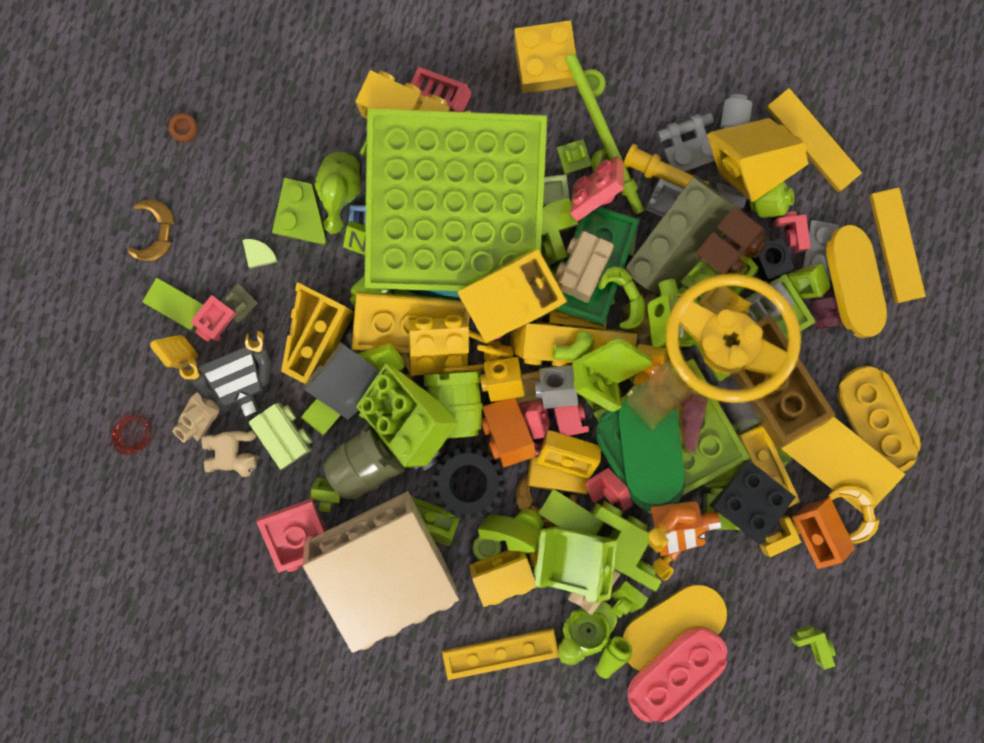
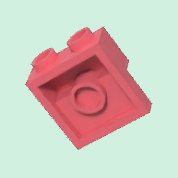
[257,498,328,573]

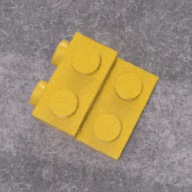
[408,315,469,376]

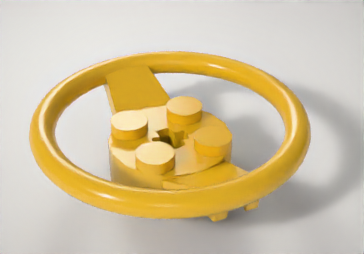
[666,274,801,402]

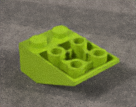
[356,363,458,467]

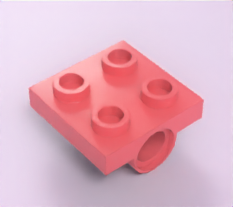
[570,155,624,221]

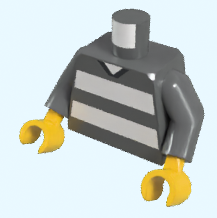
[179,331,272,417]

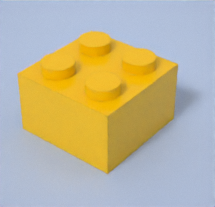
[514,20,577,94]

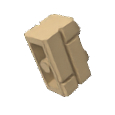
[554,231,614,303]

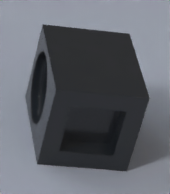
[751,236,795,281]

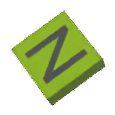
[343,220,366,255]

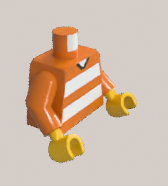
[648,501,721,581]

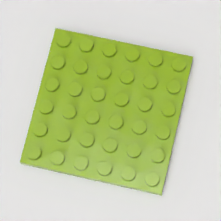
[365,109,547,291]

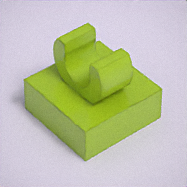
[556,139,592,175]
[681,261,717,300]
[311,477,341,513]
[611,581,648,618]

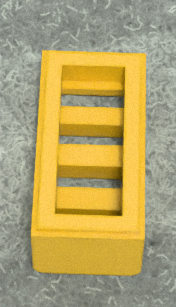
[150,335,199,369]

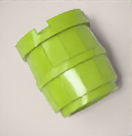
[424,371,483,438]

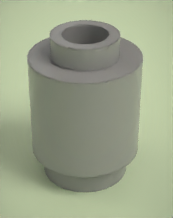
[721,94,753,129]

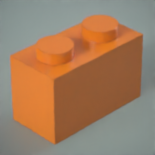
[482,398,536,468]
[792,497,856,569]

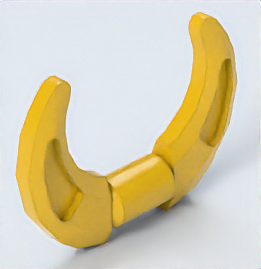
[828,485,879,544]

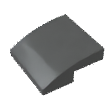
[303,343,380,420]

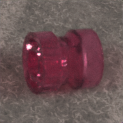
[810,297,843,330]

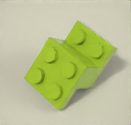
[591,501,662,591]

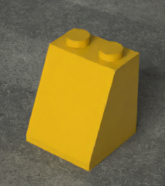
[707,118,809,202]

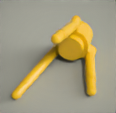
[443,330,514,373]

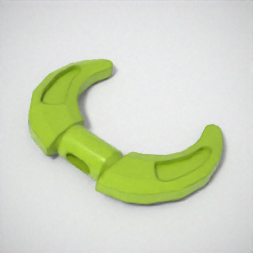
[598,267,645,329]

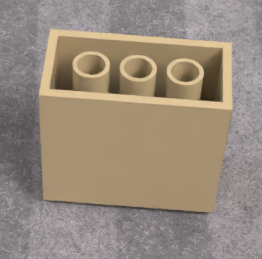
[303,491,459,653]

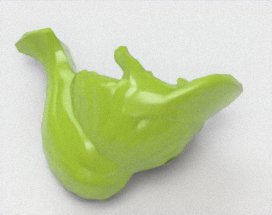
[315,152,362,235]
[557,601,618,665]

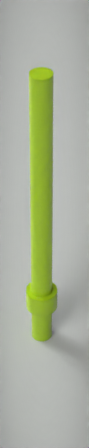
[565,53,645,215]

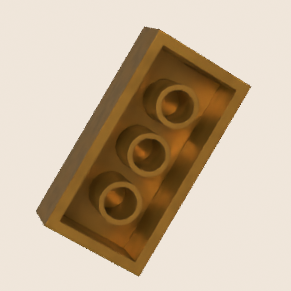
[725,315,836,450]

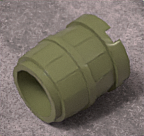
[324,425,405,500]

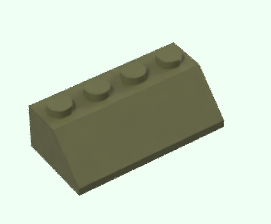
[624,175,741,295]

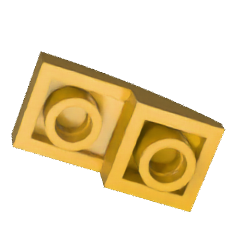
[527,457,589,494]

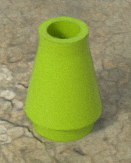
[595,637,632,679]

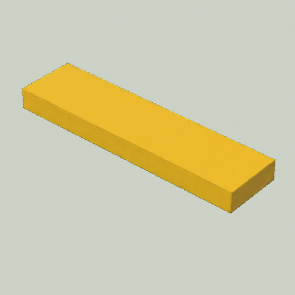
[766,88,862,193]
[869,188,926,304]
[442,628,558,680]

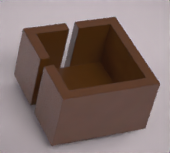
[696,207,766,275]

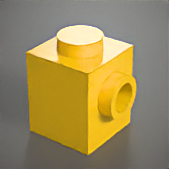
[480,357,525,402]

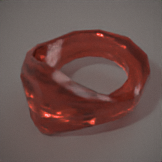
[111,415,152,455]

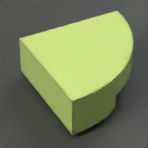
[243,239,278,268]

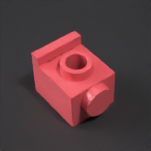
[553,403,589,436]

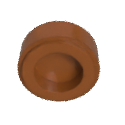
[168,113,199,143]

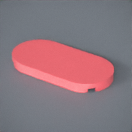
[628,627,728,723]

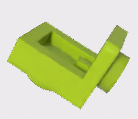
[790,626,836,670]

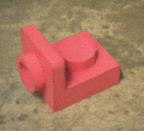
[772,211,811,253]
[191,295,237,342]
[518,399,551,439]
[585,468,633,512]

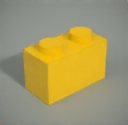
[469,550,536,607]

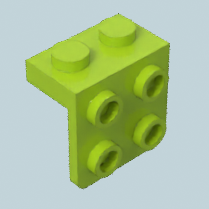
[572,339,653,412]

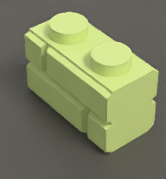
[249,403,313,470]

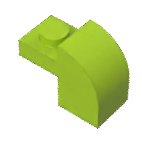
[541,198,578,266]

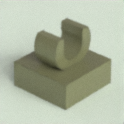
[220,283,260,324]

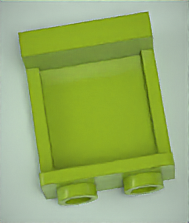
[534,527,617,603]

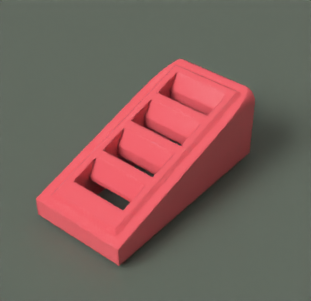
[410,67,472,112]

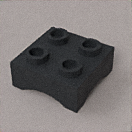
[709,460,796,543]

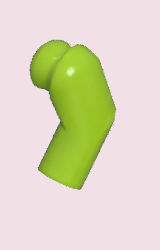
[552,331,594,361]

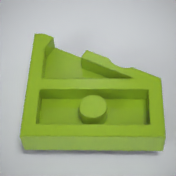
[272,178,327,245]

